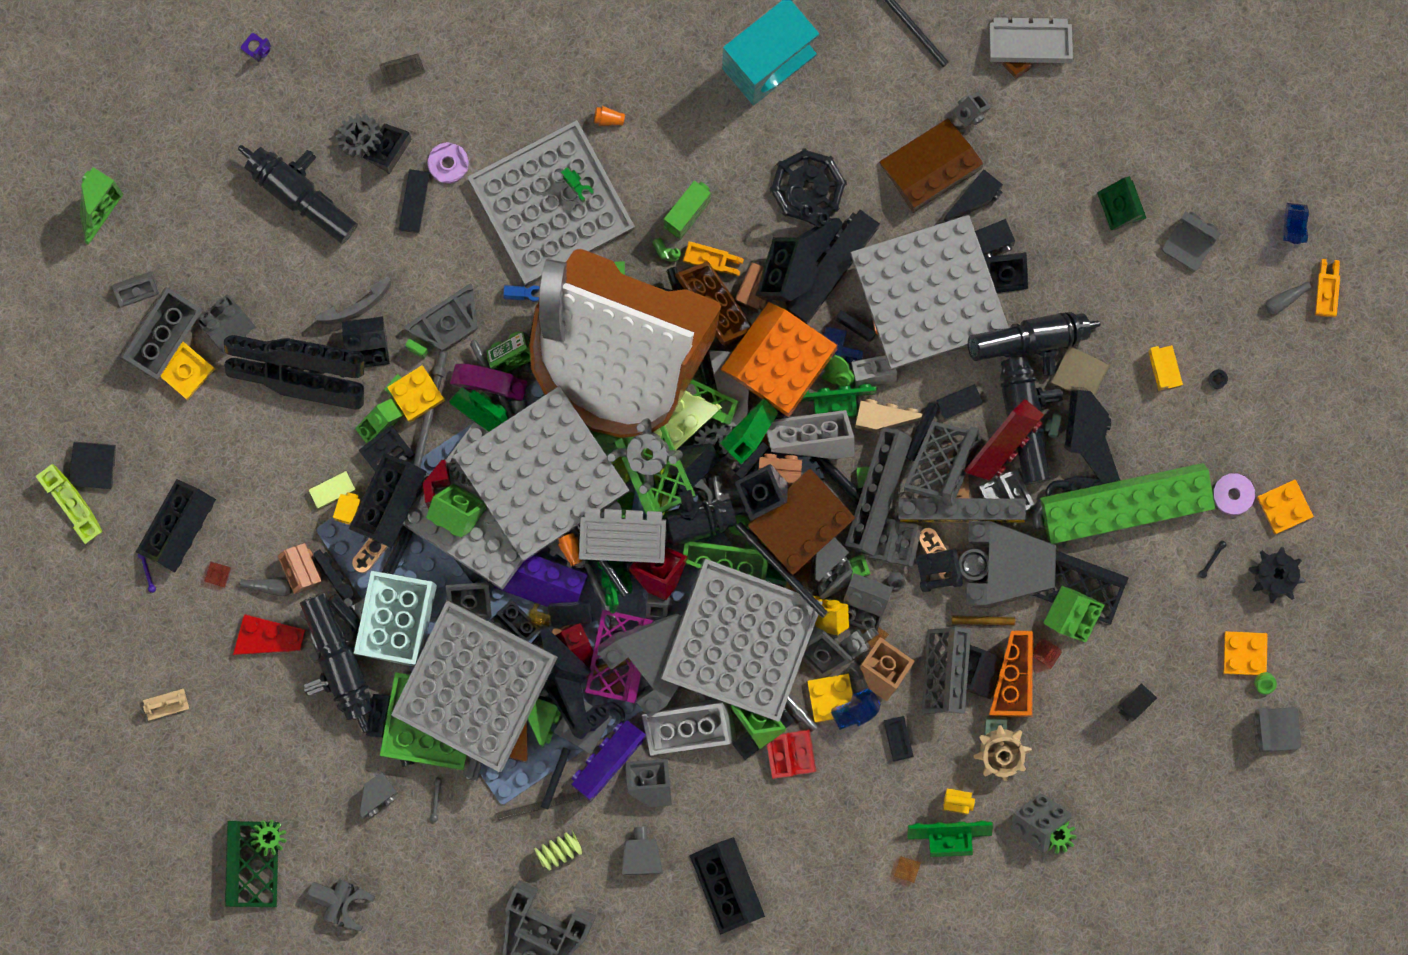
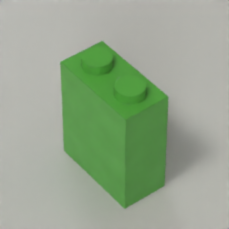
[664,180,711,240]

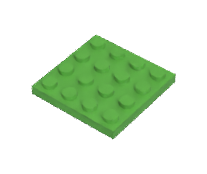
[380,672,467,771]

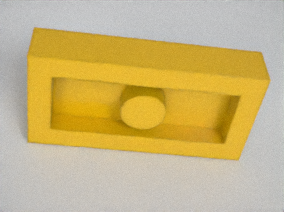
[1148,345,1183,391]

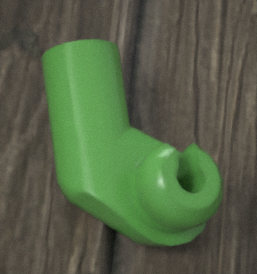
[652,238,681,262]

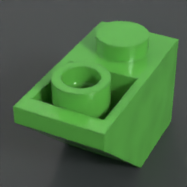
[355,398,404,444]
[528,699,561,747]

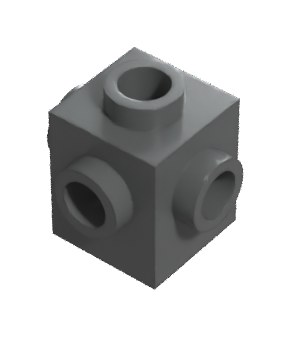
[953,92,991,127]

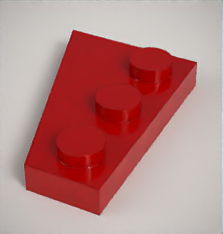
[233,614,306,655]

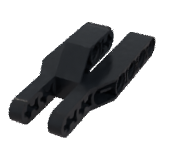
[224,335,364,410]

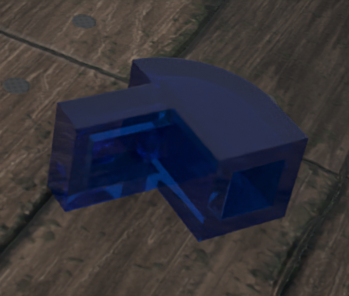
[1283,203,1309,244]
[824,327,863,365]
[831,688,881,730]

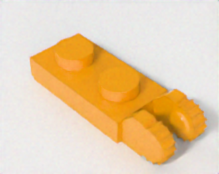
[683,241,744,276]
[1315,259,1340,318]

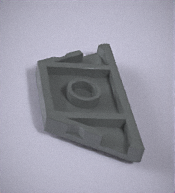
[404,283,478,351]

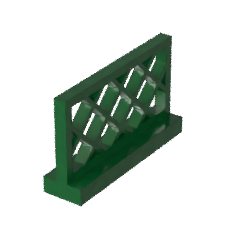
[225,821,279,907]

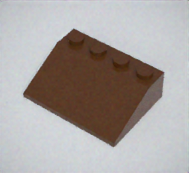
[879,118,983,213]
[675,261,752,347]
[747,468,855,575]

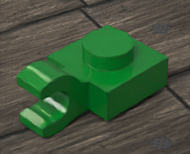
[561,167,594,202]

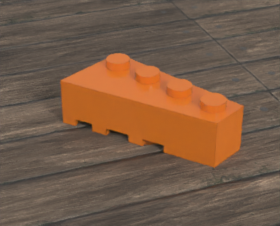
[989,631,1033,717]

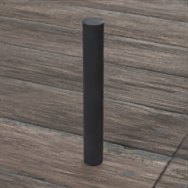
[540,747,571,810]

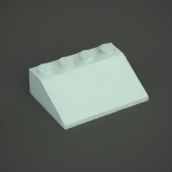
[354,571,437,667]

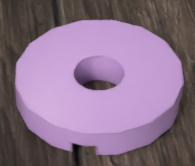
[427,142,469,184]
[1213,474,1255,515]

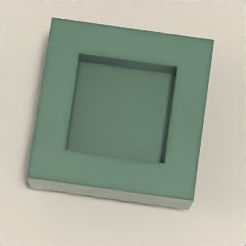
[1045,414,1062,439]
[984,716,1007,736]

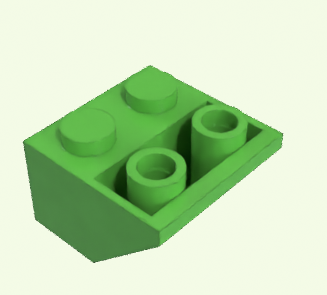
[1044,586,1104,642]

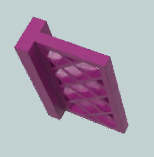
[585,610,653,703]

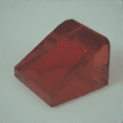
[1033,638,1062,669]

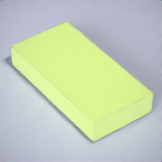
[309,471,356,509]

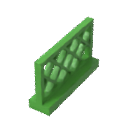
[615,425,696,515]

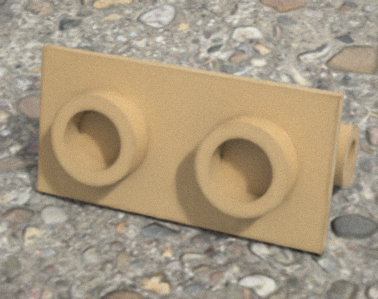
[143,689,189,721]

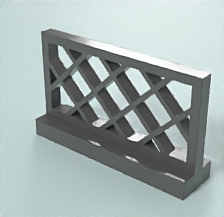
[904,421,980,506]
[922,626,971,714]

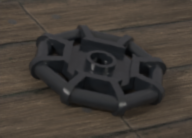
[769,148,847,221]

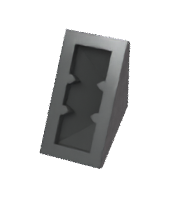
[817,560,853,599]

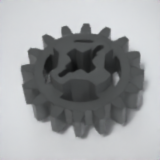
[336,113,382,158]
[694,421,734,466]

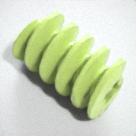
[534,830,582,871]

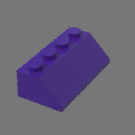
[494,555,588,607]
[571,720,646,802]

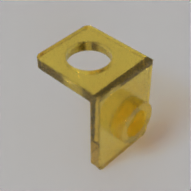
[529,603,551,626]

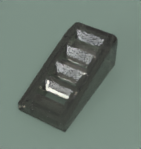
[379,53,425,86]

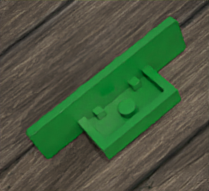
[800,384,877,418]
[449,388,508,432]
[598,561,633,613]
[907,821,993,857]

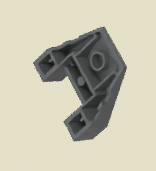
[966,521,1056,608]
[598,613,682,718]
[503,880,596,955]

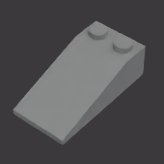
[766,410,854,459]
[642,699,737,755]

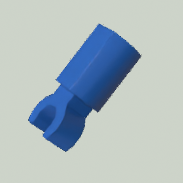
[504,285,540,302]

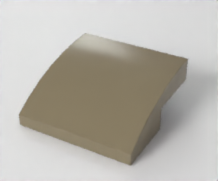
[1051,347,1109,396]

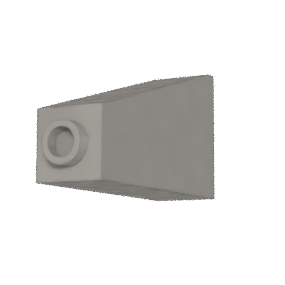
[710,350,749,430]

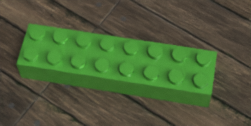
[1040,463,1215,544]

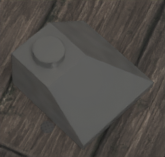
[626,758,672,807]

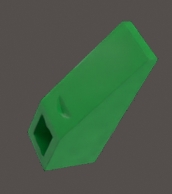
[720,399,778,464]

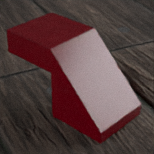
[423,459,451,509]

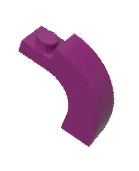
[450,364,527,401]

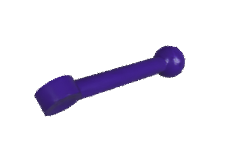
[138,554,156,593]

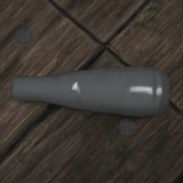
[1265,281,1312,315]
[240,579,292,596]

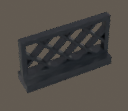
[1032,551,1129,624]

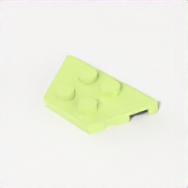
[654,391,722,450]

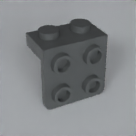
[1162,211,1221,271]
[1253,707,1301,752]
[1011,794,1072,853]

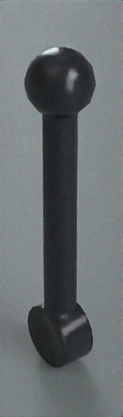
[1199,541,1227,578]

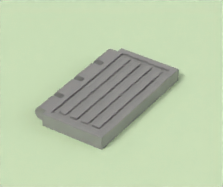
[989,17,1073,63]
[579,508,666,563]

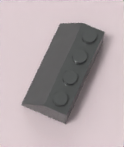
[120,287,202,380]

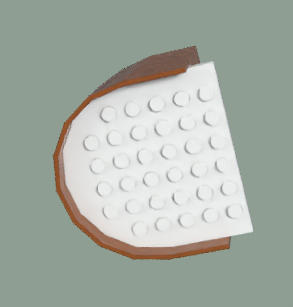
[529,249,721,438]

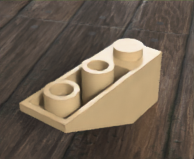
[855,399,922,432]

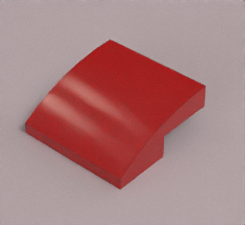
[767,729,816,779]

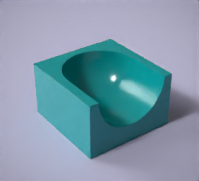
[722,0,820,106]

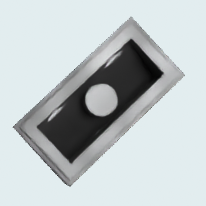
[112,271,159,307]

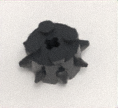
[1248,547,1306,604]

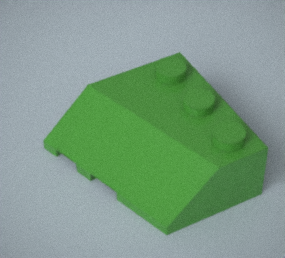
[80,167,124,245]

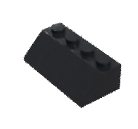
[349,453,427,548]
[136,479,216,573]
[689,837,765,935]

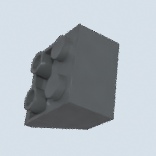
[196,295,256,353]
[811,537,849,583]
[843,573,893,630]

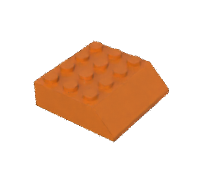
[720,302,837,417]

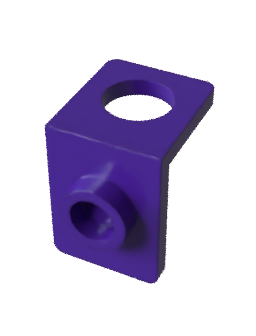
[241,33,271,62]

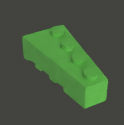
[683,542,768,581]

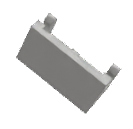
[851,355,897,388]

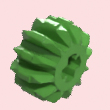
[250,820,286,856]
[1048,821,1077,854]

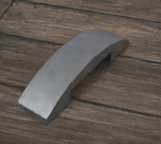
[539,259,567,342]
[315,277,392,324]

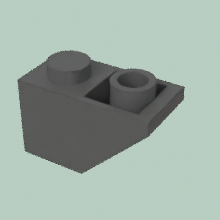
[360,772,398,819]

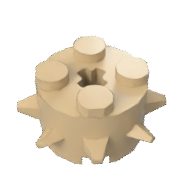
[974,725,1032,781]

